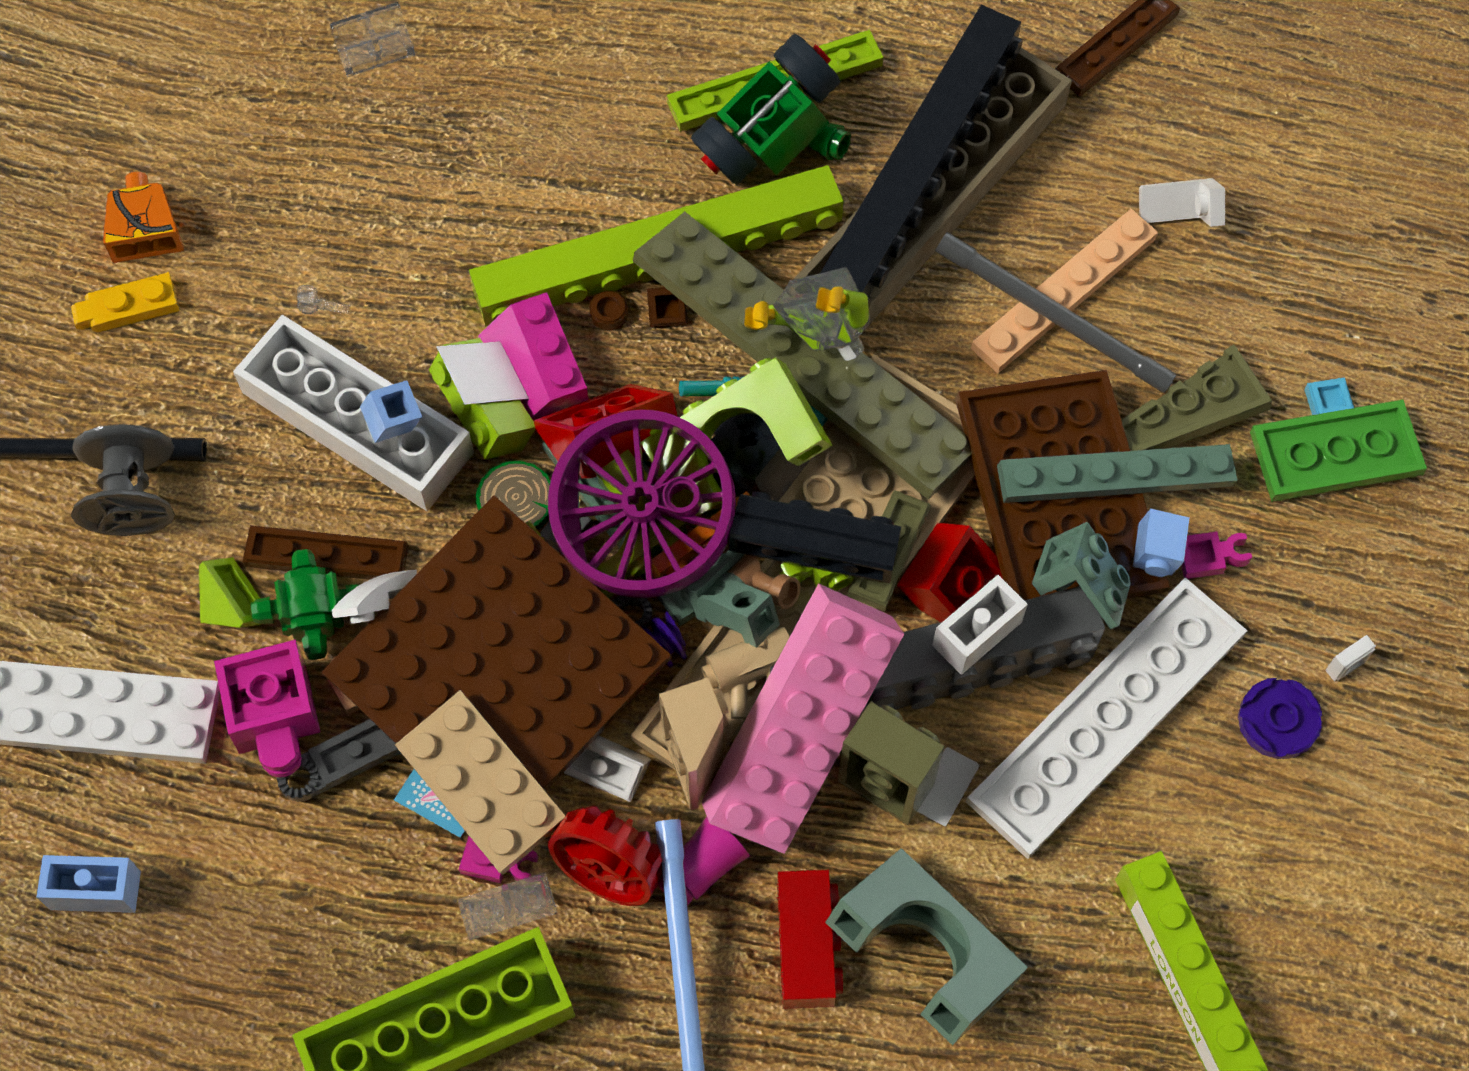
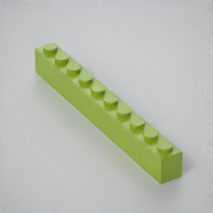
[469,165,844,326]

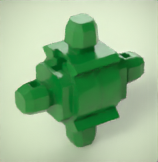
[251,549,360,660]

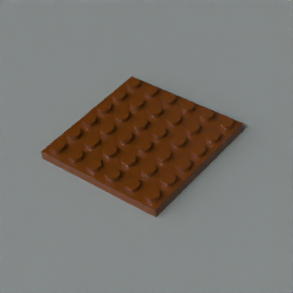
[321,495,672,792]

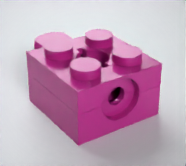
[214,639,321,777]

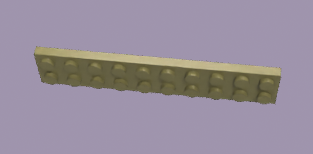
[633,212,972,500]

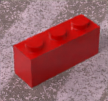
[777,870,843,1009]

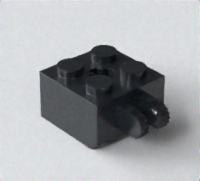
[708,414,812,501]

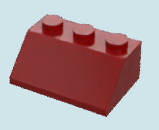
[533,384,678,479]

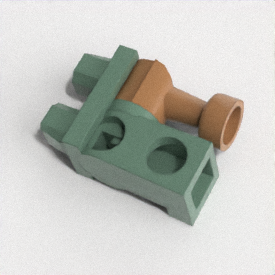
[680,550,800,648]

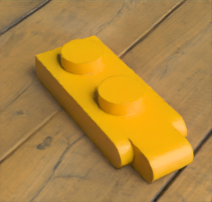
[71,272,180,332]

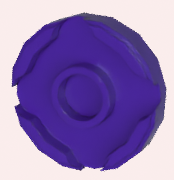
[1238,678,1322,759]

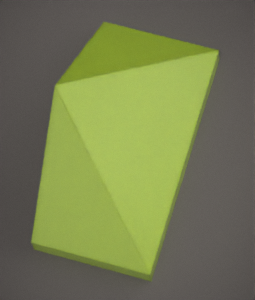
[199,557,261,628]

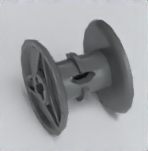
[71,424,175,536]

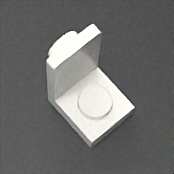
[1139,178,1225,227]

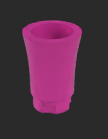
[658,816,750,906]

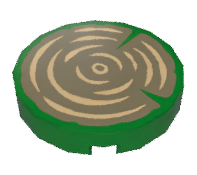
[476,461,550,530]

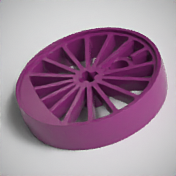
[548,410,736,598]

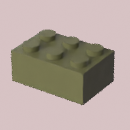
[837,701,945,825]

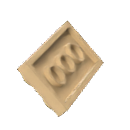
[395,690,565,875]

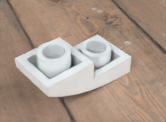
[332,569,417,624]

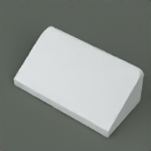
[564,736,651,802]

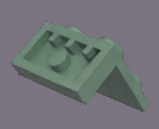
[1032,522,1131,629]

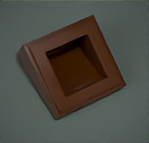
[647,287,688,327]

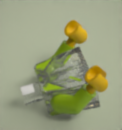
[744,267,870,361]

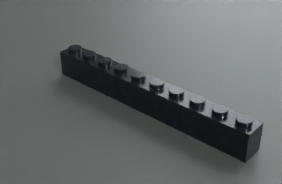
[808,4,1023,329]

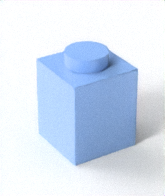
[360,380,422,443]
[1133,508,1190,577]

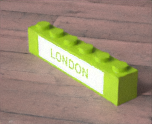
[1115,851,1268,1071]

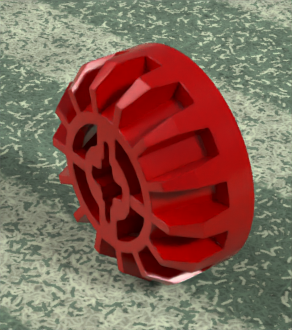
[548,806,663,906]

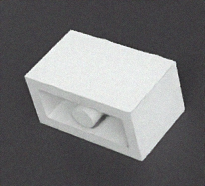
[932,575,1028,675]

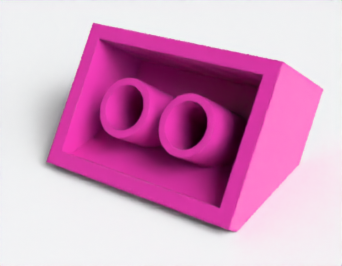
[478,292,589,422]

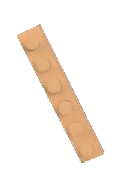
[971,209,1158,374]

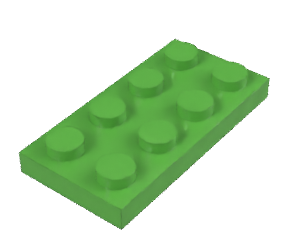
[1250,399,1427,502]

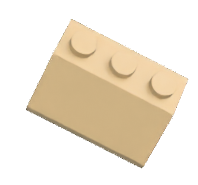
[659,677,729,811]

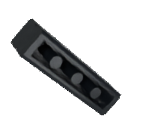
[729,492,902,584]

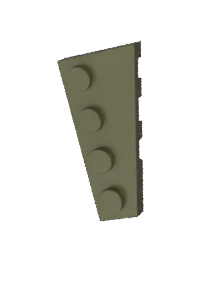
[1121,344,1272,451]

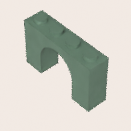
[825,848,1028,1045]

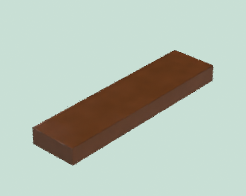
[1055,0,1180,97]
[242,525,409,580]

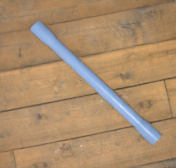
[655,819,705,1071]

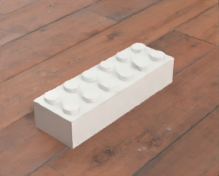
[233,315,474,511]

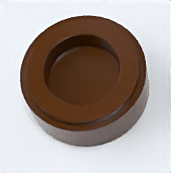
[589,291,628,331]

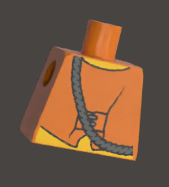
[103,172,184,263]

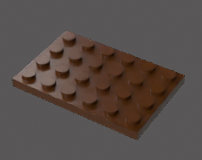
[955,370,1170,600]

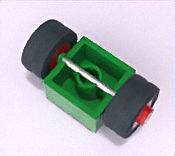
[691,34,841,185]

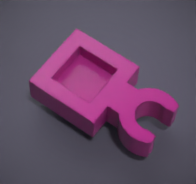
[1181,531,1252,579]
[459,836,538,884]

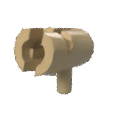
[701,627,790,719]

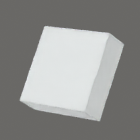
[1325,635,1376,681]

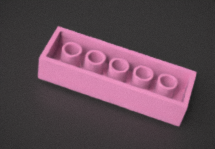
[701,583,904,854]

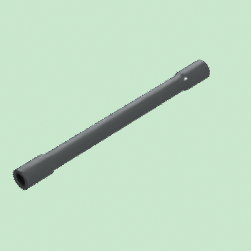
[935,232,1176,393]

